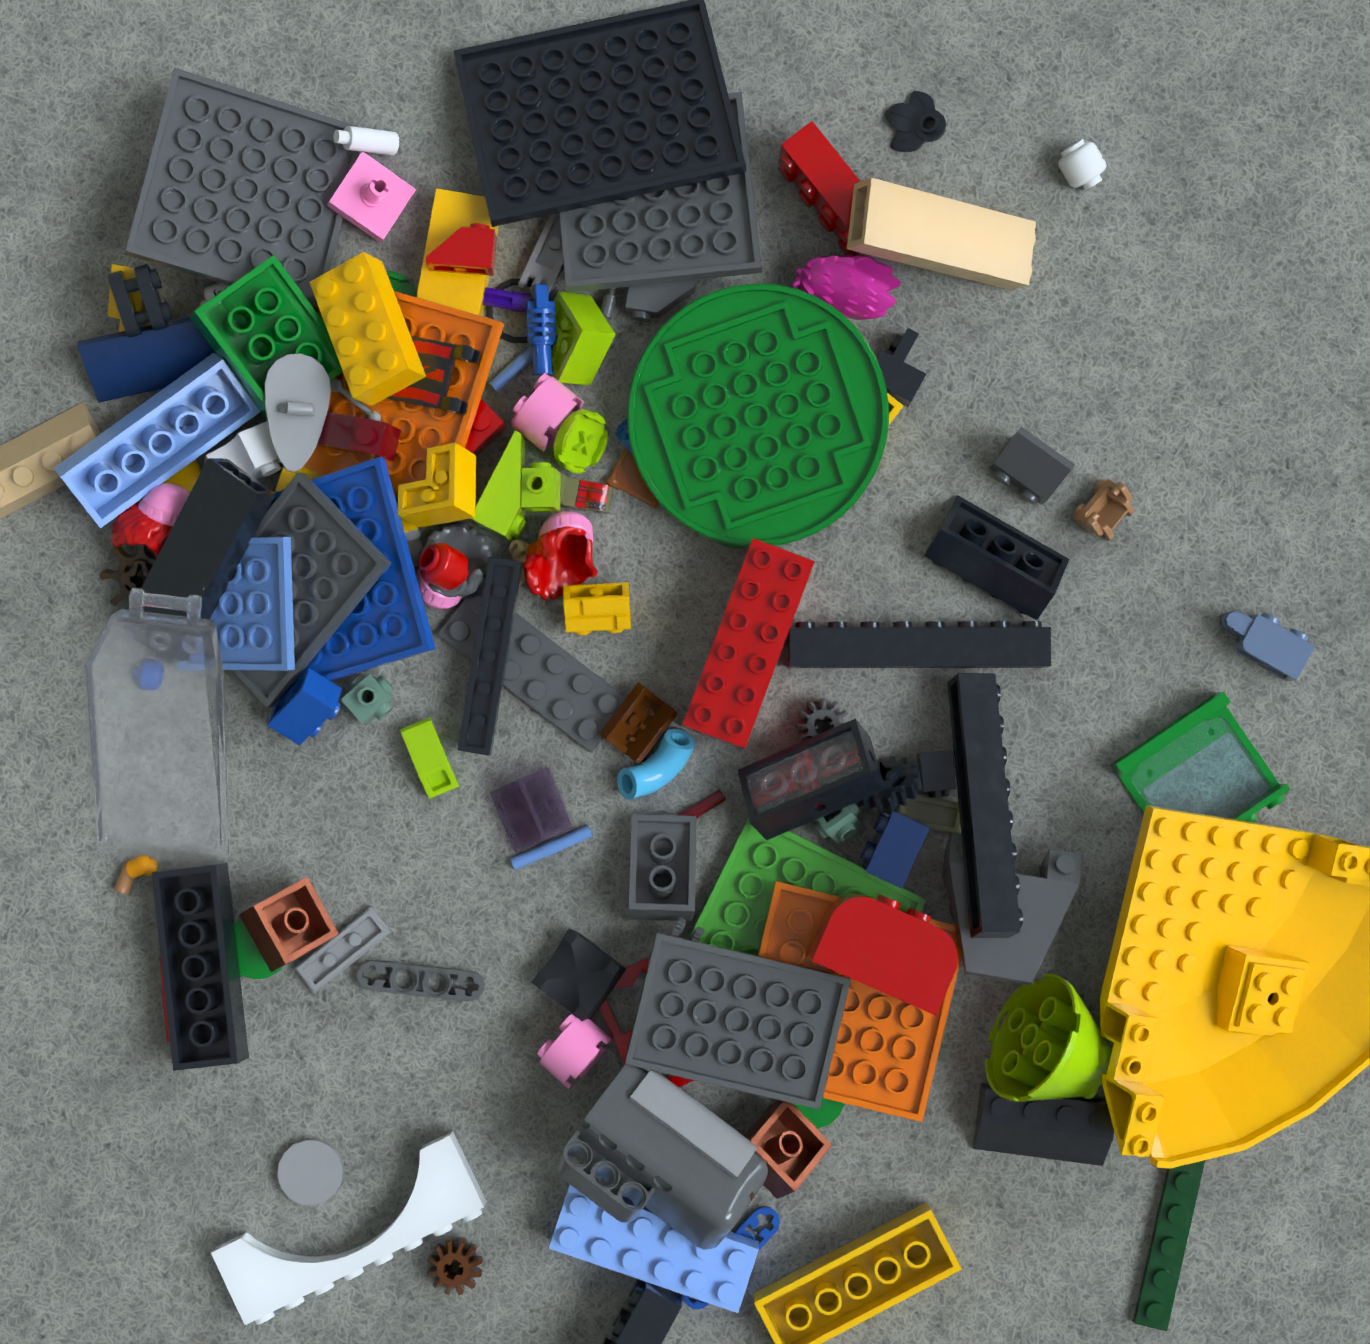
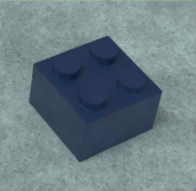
[859,809,930,889]

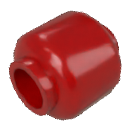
[418,542,469,591]

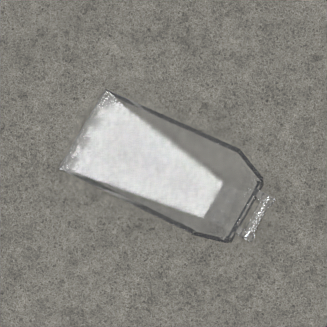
[85,588,229,866]

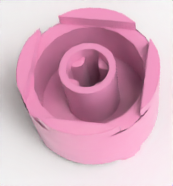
[510,373,584,452]
[537,1014,613,1090]

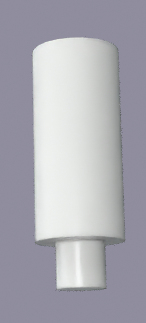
[333,126,399,156]

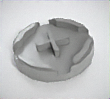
[277,1139,344,1206]

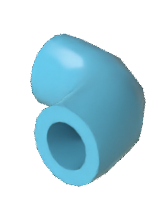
[617,729,695,800]

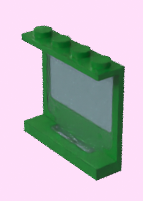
[1110,691,1290,822]

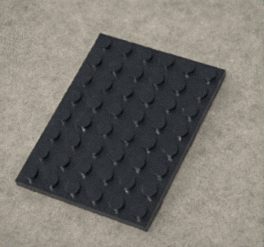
[454,0,746,227]

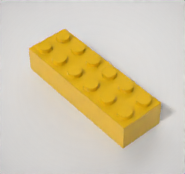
[753,1202,962,1344]

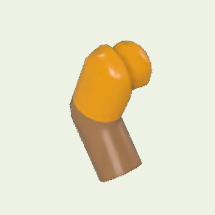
[113,855,158,895]

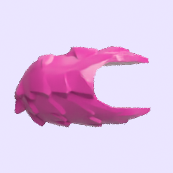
[792,254,901,320]

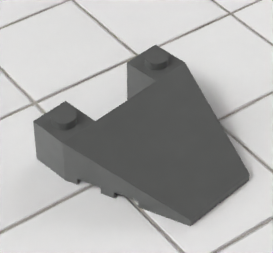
[942,832,1082,985]

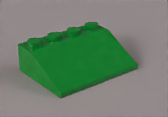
[189,255,343,419]

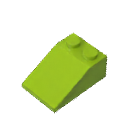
[470,430,527,543]

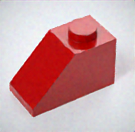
[426,223,497,276]

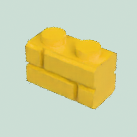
[563,582,631,635]

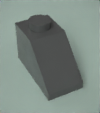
[625,280,696,322]

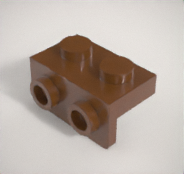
[599,682,677,764]

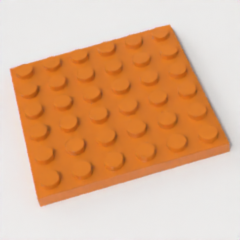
[303,291,504,498]
[757,881,961,1122]

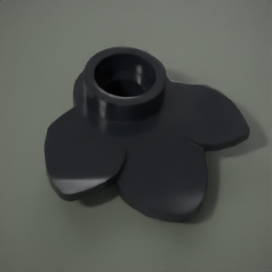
[885,91,946,152]

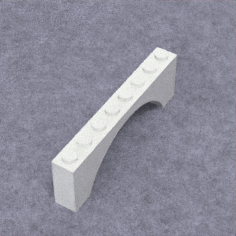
[211,1131,487,1325]

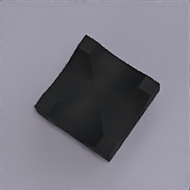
[531,929,627,1021]

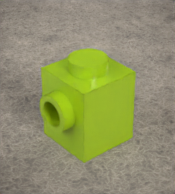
[521,462,561,512]

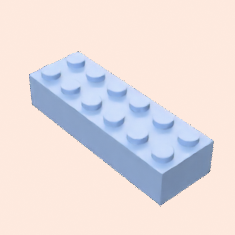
[53,353,260,528]
[549,1185,759,1313]

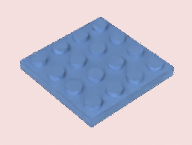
[178,537,295,671]

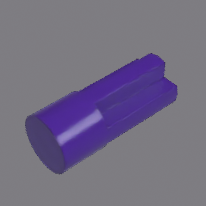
[483,287,531,313]

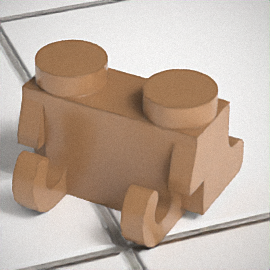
[1073,479,1135,541]

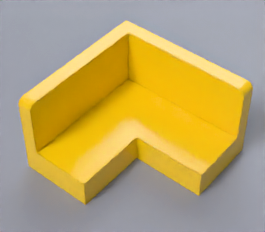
[398,443,476,527]

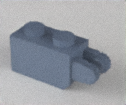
[1219,610,1315,681]

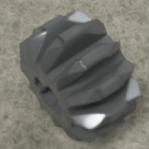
[795,698,848,742]

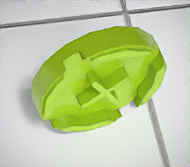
[554,409,608,474]

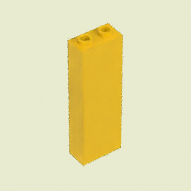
[417,188,499,316]

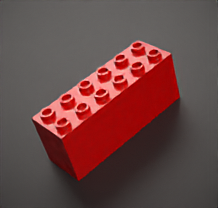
[682,538,815,749]

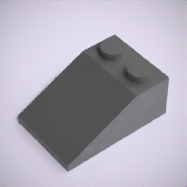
[628,814,697,921]

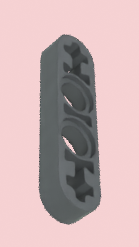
[357,960,485,1001]

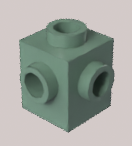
[341,674,395,725]
[814,803,864,844]

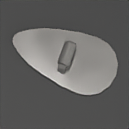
[264,354,331,472]

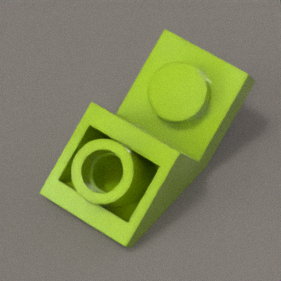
[400,717,459,799]

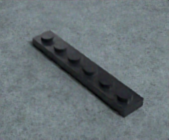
[457,556,523,756]

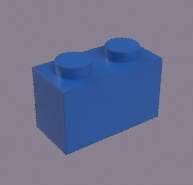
[267,668,342,745]

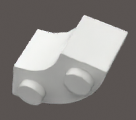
[204,421,281,480]

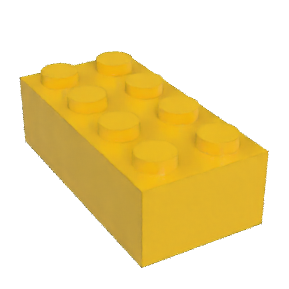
[309,252,426,406]

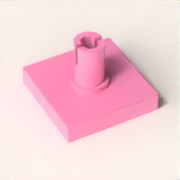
[327,151,416,243]

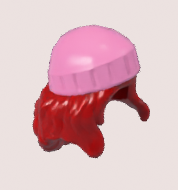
[110,483,190,558]
[523,510,598,600]

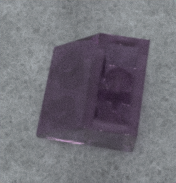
[490,767,575,852]

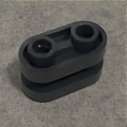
[108,264,172,338]

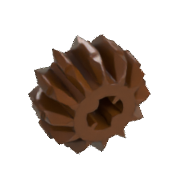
[427,1237,483,1295]

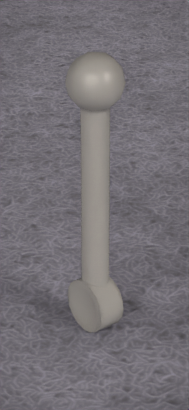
[330,378,381,421]

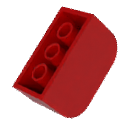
[807,894,958,1016]

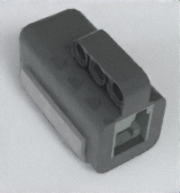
[556,1064,768,1250]

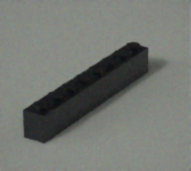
[788,621,1051,668]
[947,673,1023,938]

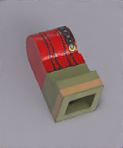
[560,474,613,514]

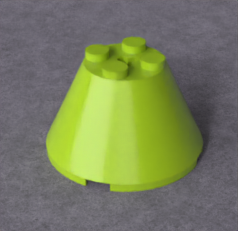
[985,974,1112,1102]

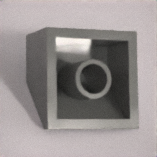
[990,427,1075,505]

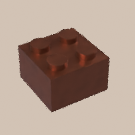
[239,877,339,972]
[744,1100,832,1199]

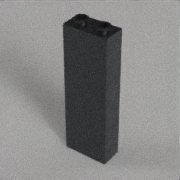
[122,458,276,663]

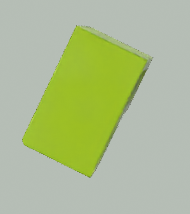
[551,291,616,385]

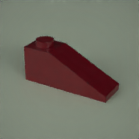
[317,412,401,462]

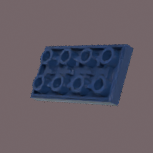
[77,317,218,403]

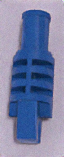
[526,284,556,376]

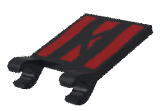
[386,336,481,415]

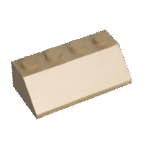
[0,402,101,519]

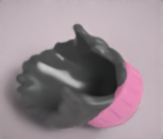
[416,524,492,610]

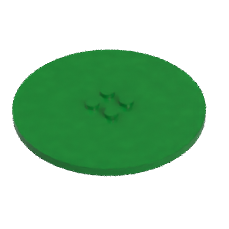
[627,284,889,547]

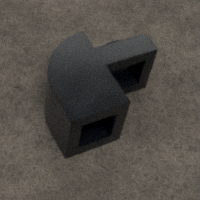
[877,328,926,407]

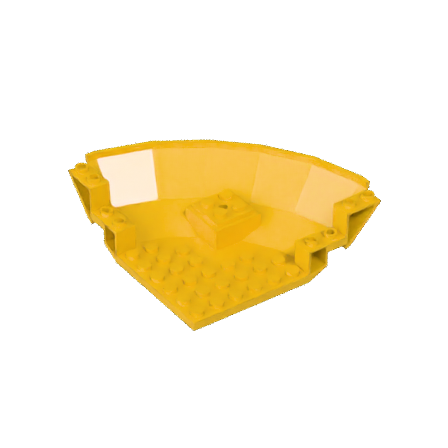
[1100,805,1370,1169]

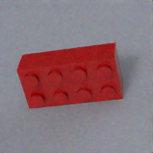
[778,121,866,256]

